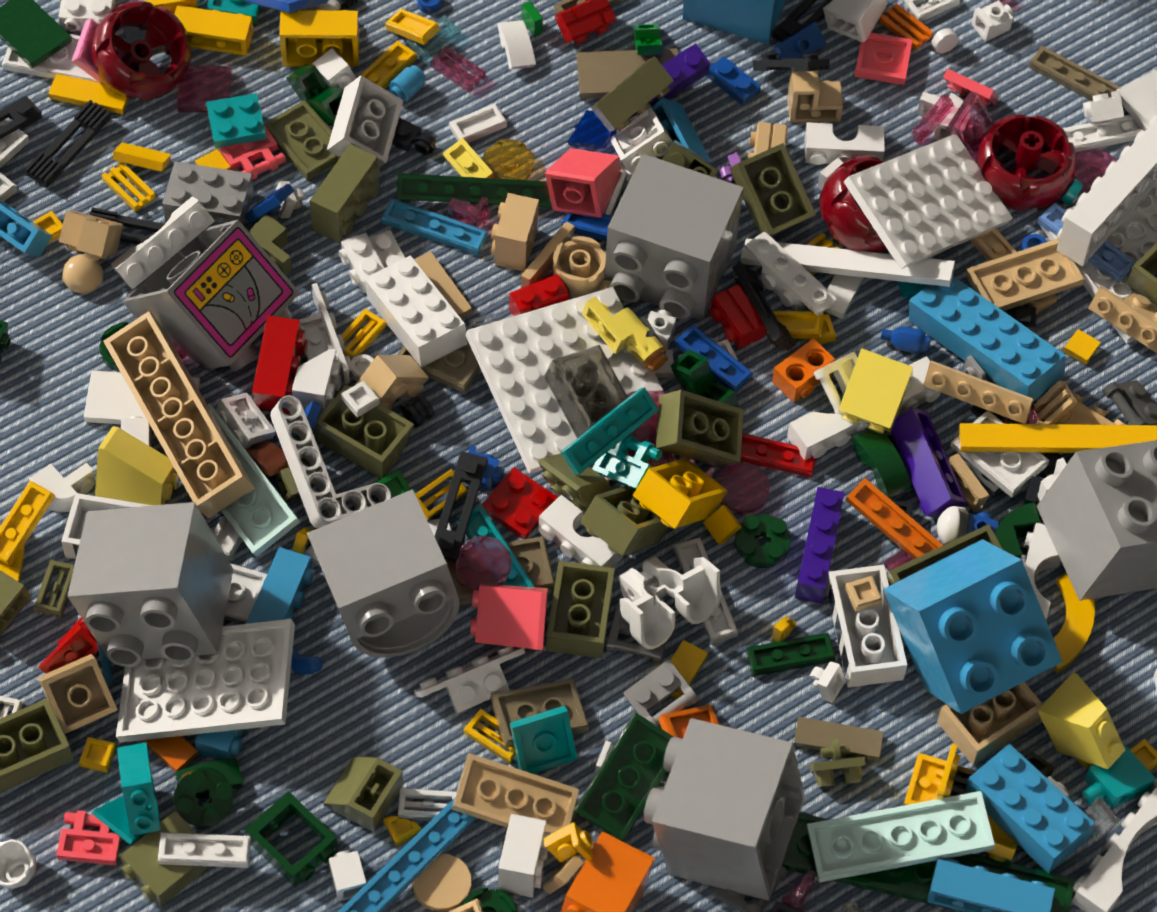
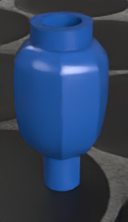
[881,327,931,354]

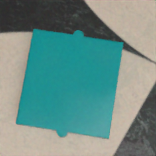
[92,795,147,845]

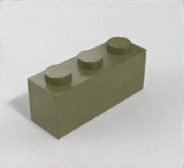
[591,56,674,132]

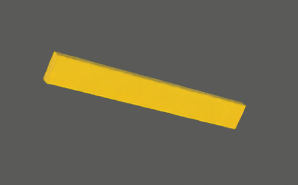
[959,423,1157,453]

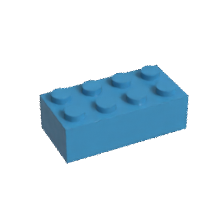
[964,744,1095,874]

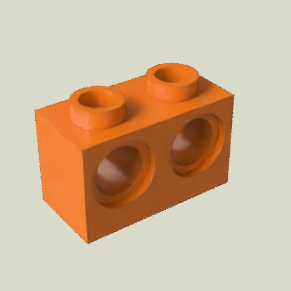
[772,338,835,403]

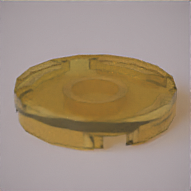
[483,139,534,180]

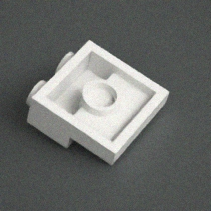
[59,0,116,31]
[607,107,673,174]
[339,230,405,293]

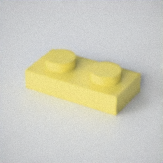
[442,138,495,178]

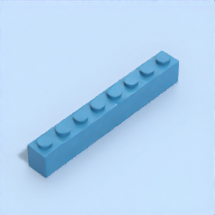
[195,547,315,760]

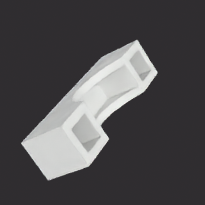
[111,196,215,289]
[1021,522,1061,619]

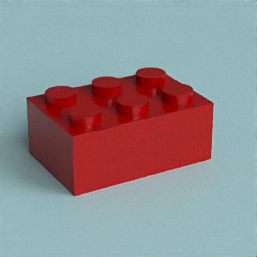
[252,315,308,415]

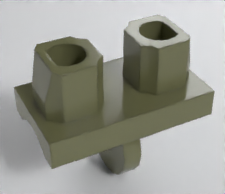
[809,738,866,787]

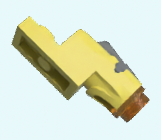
[582,296,668,372]

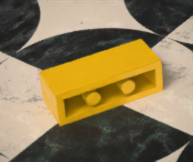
[175,5,253,56]

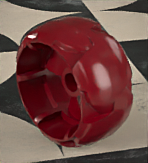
[91,1,191,101]
[976,114,1077,211]
[819,156,890,254]

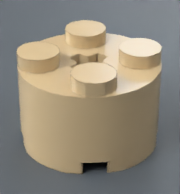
[553,236,606,298]

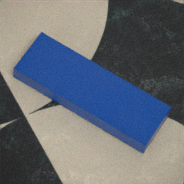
[675,324,753,393]

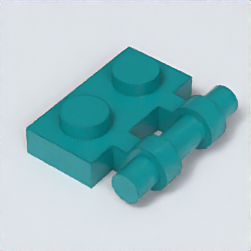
[592,434,662,490]

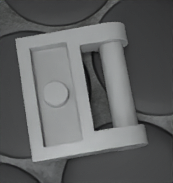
[623,659,699,727]

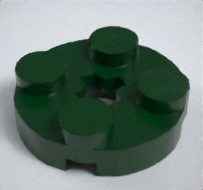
[734,514,791,568]
[173,767,233,827]

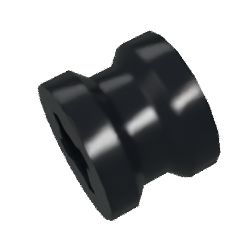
[401,394,435,428]

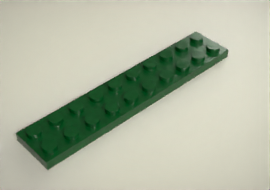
[782,813,1075,912]

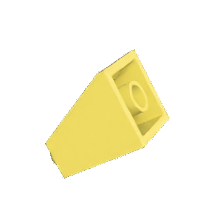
[838,348,913,434]
[95,426,179,506]
[1037,673,1125,769]

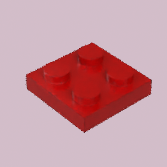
[481,467,558,540]

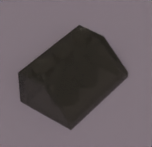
[544,345,628,438]

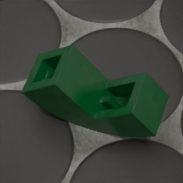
[286,64,343,124]
[670,349,739,407]
[851,427,913,498]
[995,502,1040,559]

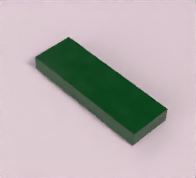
[746,632,836,677]

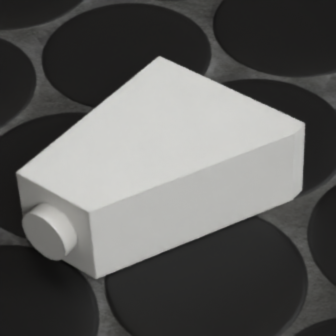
[823,0,888,42]

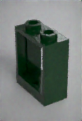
[245,791,338,887]

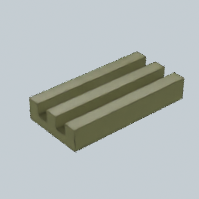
[33,560,75,619]

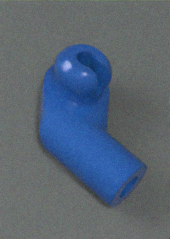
[291,645,323,674]

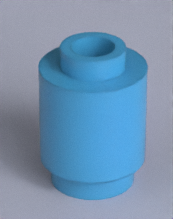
[389,65,426,102]

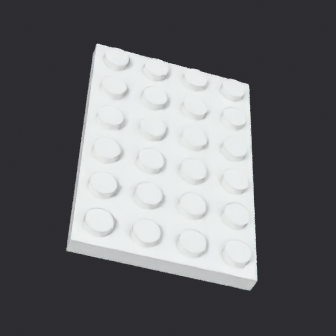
[844,134,1013,269]
[116,619,295,742]

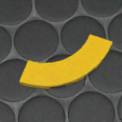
[1052,574,1095,673]

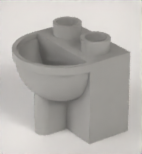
[307,489,459,658]

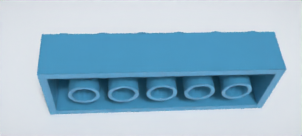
[909,276,1066,403]

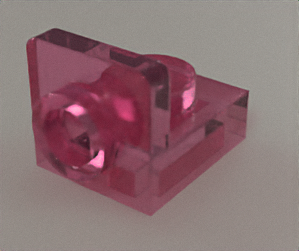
[448,197,490,228]

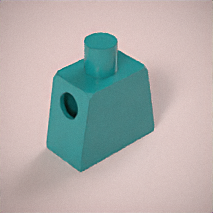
[1081,742,1156,809]

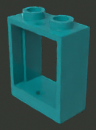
[117,742,161,836]

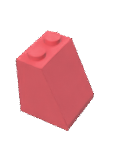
[545,148,622,218]
[470,584,548,650]

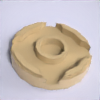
[413,854,471,912]

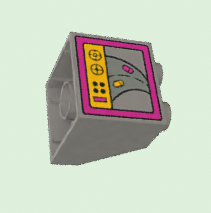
[123,220,300,371]

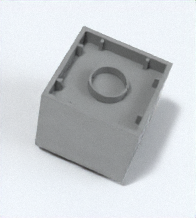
[604,154,743,321]
[1037,440,1157,601]
[68,502,233,667]
[644,718,805,901]

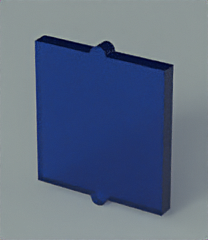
[567,110,617,149]

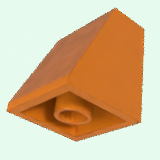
[561,831,655,912]

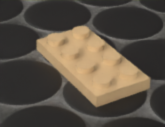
[965,239,1084,311]
[451,753,579,835]

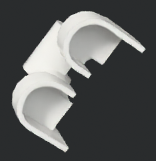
[619,556,720,649]

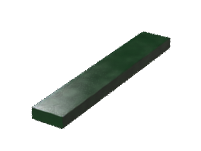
[396,173,552,208]

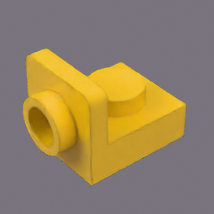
[544,822,594,863]

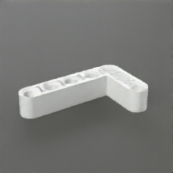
[271,395,391,529]

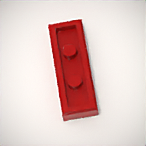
[740,433,816,478]

